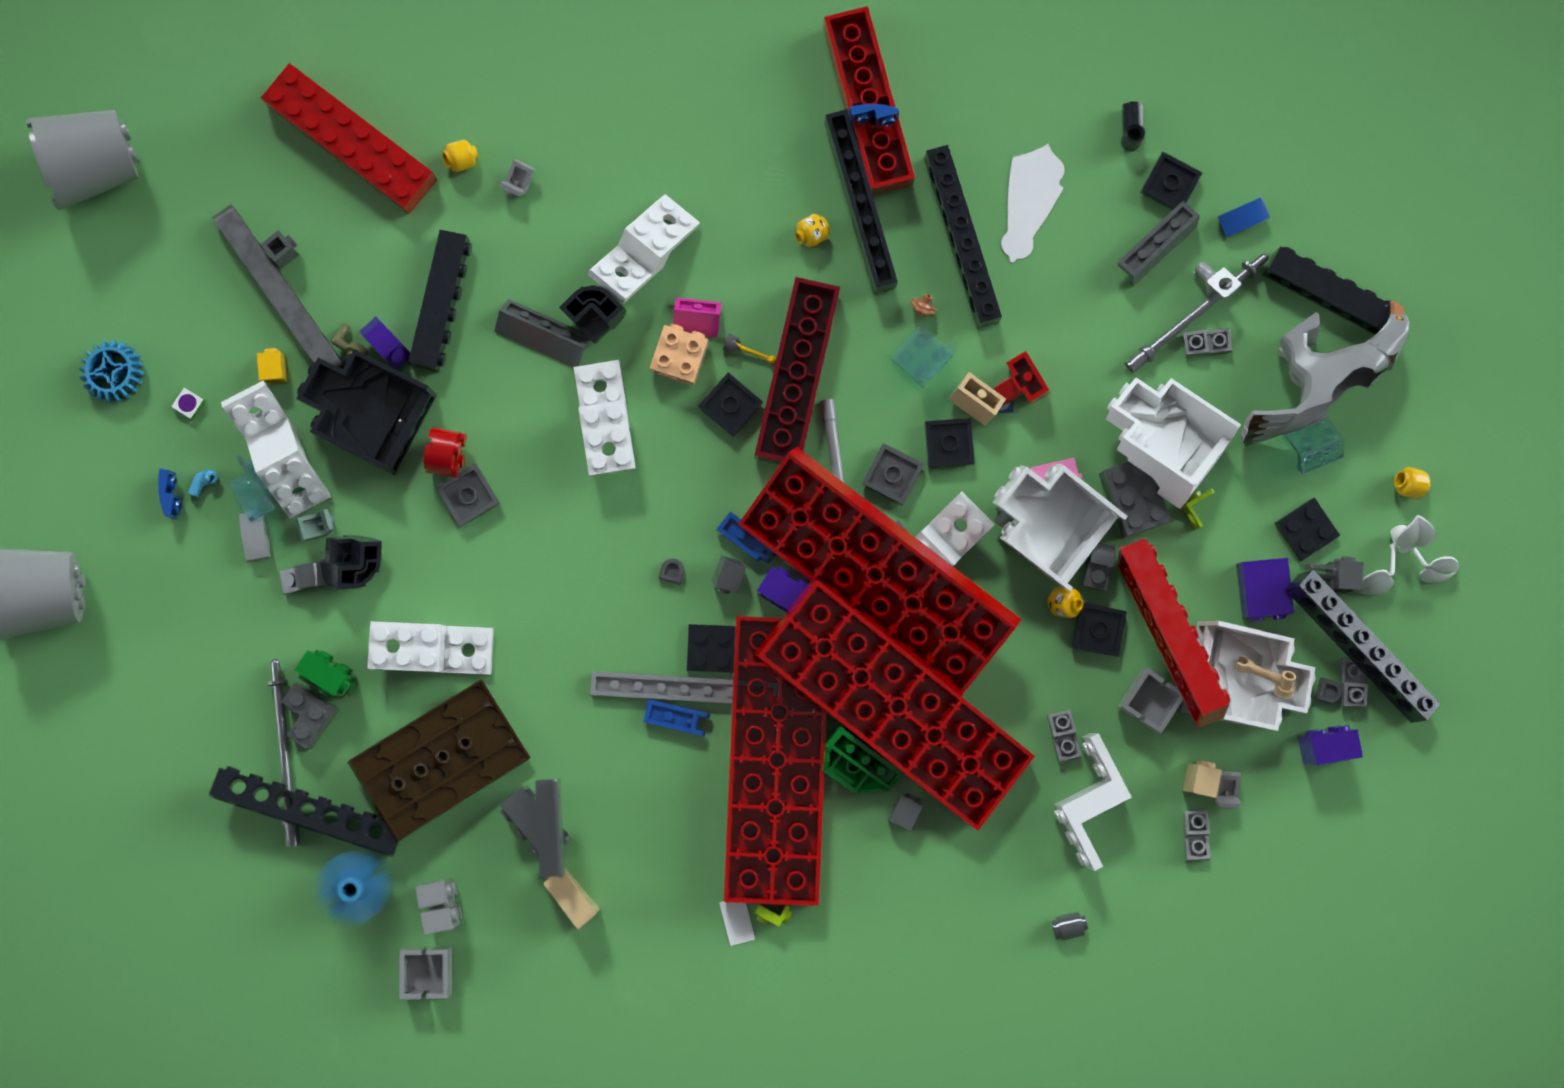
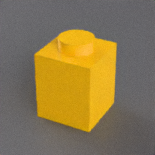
[257,348,288,384]

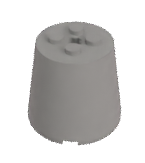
[26,109,139,210]
[0,548,86,641]

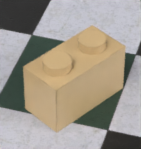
[948,372,1006,426]
[1182,760,1222,798]

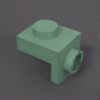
[295,508,335,542]

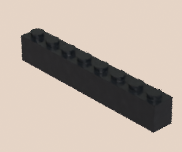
[824,109,898,294]

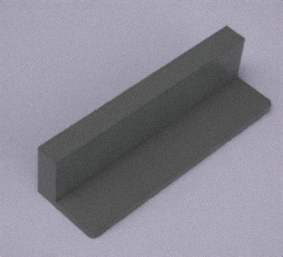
[1117,201,1200,286]
[495,299,590,367]
[535,779,565,878]

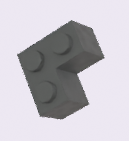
[281,683,339,749]

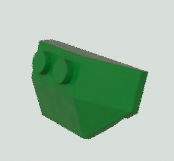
[822,726,904,794]

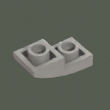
[1183,328,1233,356]
[239,509,271,563]
[1340,658,1368,707]
[1047,710,1082,763]
[1183,810,1211,861]

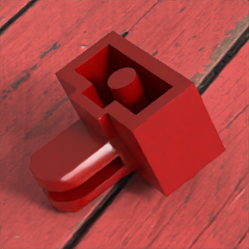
[994,351,1051,405]

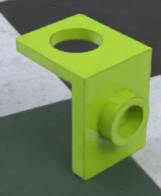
[1182,489,1214,530]

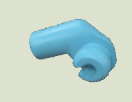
[188,469,218,497]

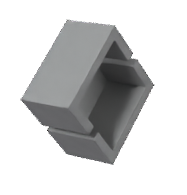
[1117,668,1183,733]
[415,878,462,935]
[399,946,452,999]

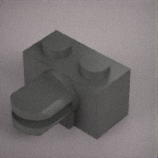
[1306,557,1364,593]

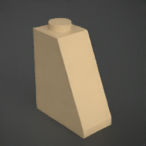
[543,868,600,929]

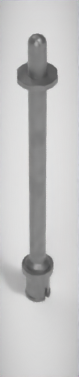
[1124,253,1269,373]
[266,659,301,847]

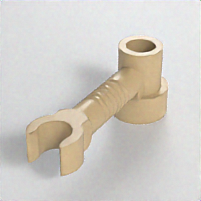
[1234,656,1296,699]

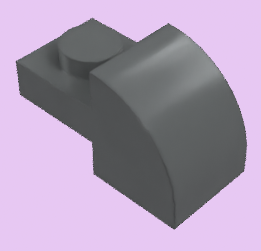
[1082,543,1115,591]
[279,562,329,594]

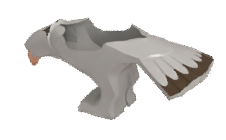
[1240,301,1410,446]

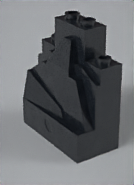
[296,349,437,476]

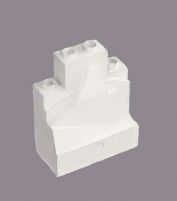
[1106,378,1241,509]
[992,464,1128,591]
[1181,621,1316,731]

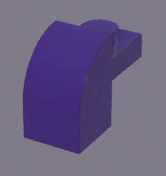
[359,316,410,370]

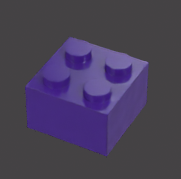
[757,566,808,612]
[1298,725,1363,765]

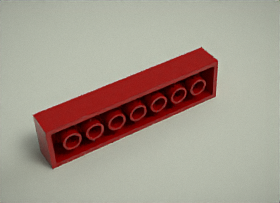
[823,6,915,196]
[261,63,437,214]
[1117,538,1231,729]

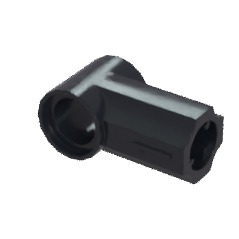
[1121,101,1145,151]

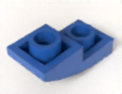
[849,104,899,126]
[1218,197,1270,237]
[158,468,182,520]

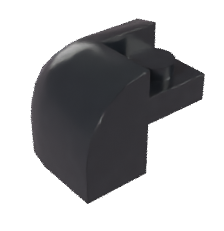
[559,285,626,344]
[321,535,382,589]

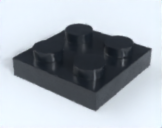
[1140,151,1203,210]
[698,372,763,437]
[924,418,975,468]
[1275,497,1341,561]
[1071,602,1127,657]
[687,624,735,673]

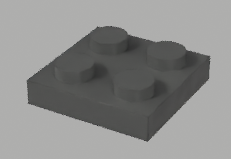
[862,443,924,505]
[436,463,501,527]

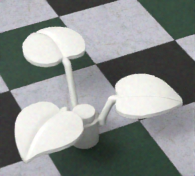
[1356,515,1459,596]

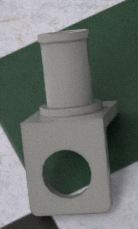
[1194,261,1241,299]

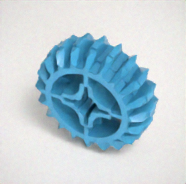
[79,340,145,403]

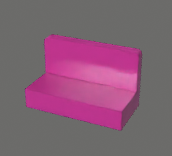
[673,297,722,338]

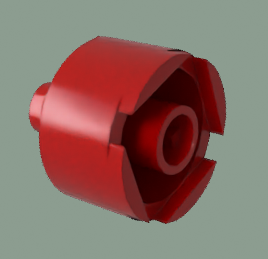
[424,427,467,478]

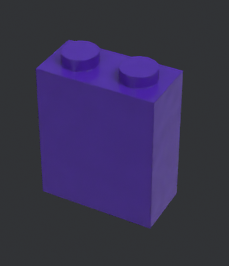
[1236,558,1294,622]

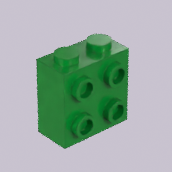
[294,649,357,698]

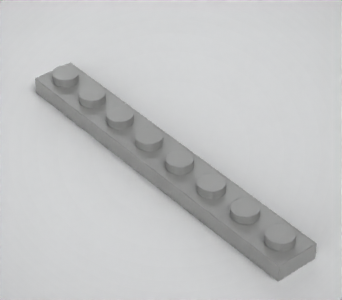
[590,671,778,704]

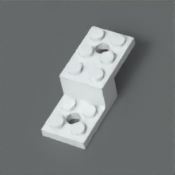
[588,194,700,304]
[574,360,636,477]
[915,492,995,566]
[367,621,494,675]

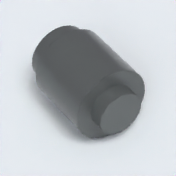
[1052,912,1088,940]

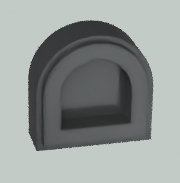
[658,559,684,585]
[1314,677,1342,704]

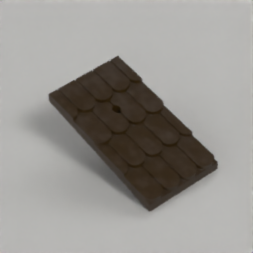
[347,679,531,843]

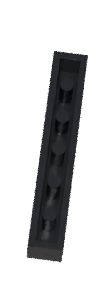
[408,229,472,372]
[1262,246,1391,335]

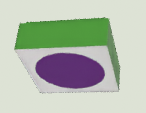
[171,388,205,420]

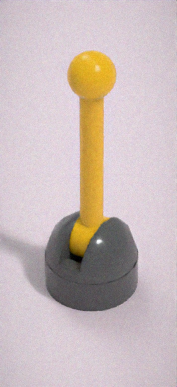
[722,333,777,364]

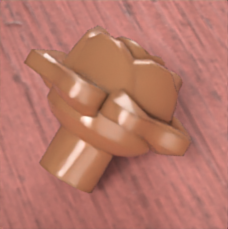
[910,293,937,318]

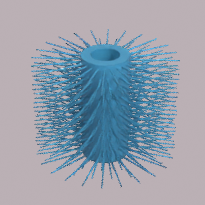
[314,848,392,926]

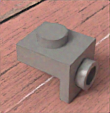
[499,159,536,197]
[1214,771,1242,809]

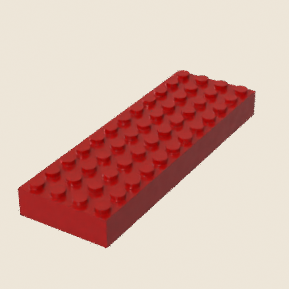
[738,447,1021,696]
[754,580,1035,831]
[723,616,827,906]

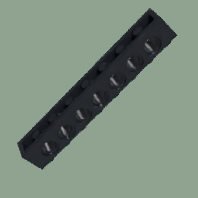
[924,145,1002,329]
[1285,570,1440,723]
[208,766,399,857]

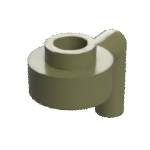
[331,323,368,358]

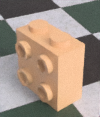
[650,324,709,386]

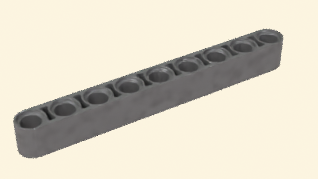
[212,204,344,369]

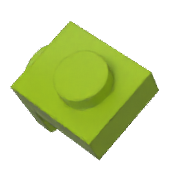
[755,904,792,927]

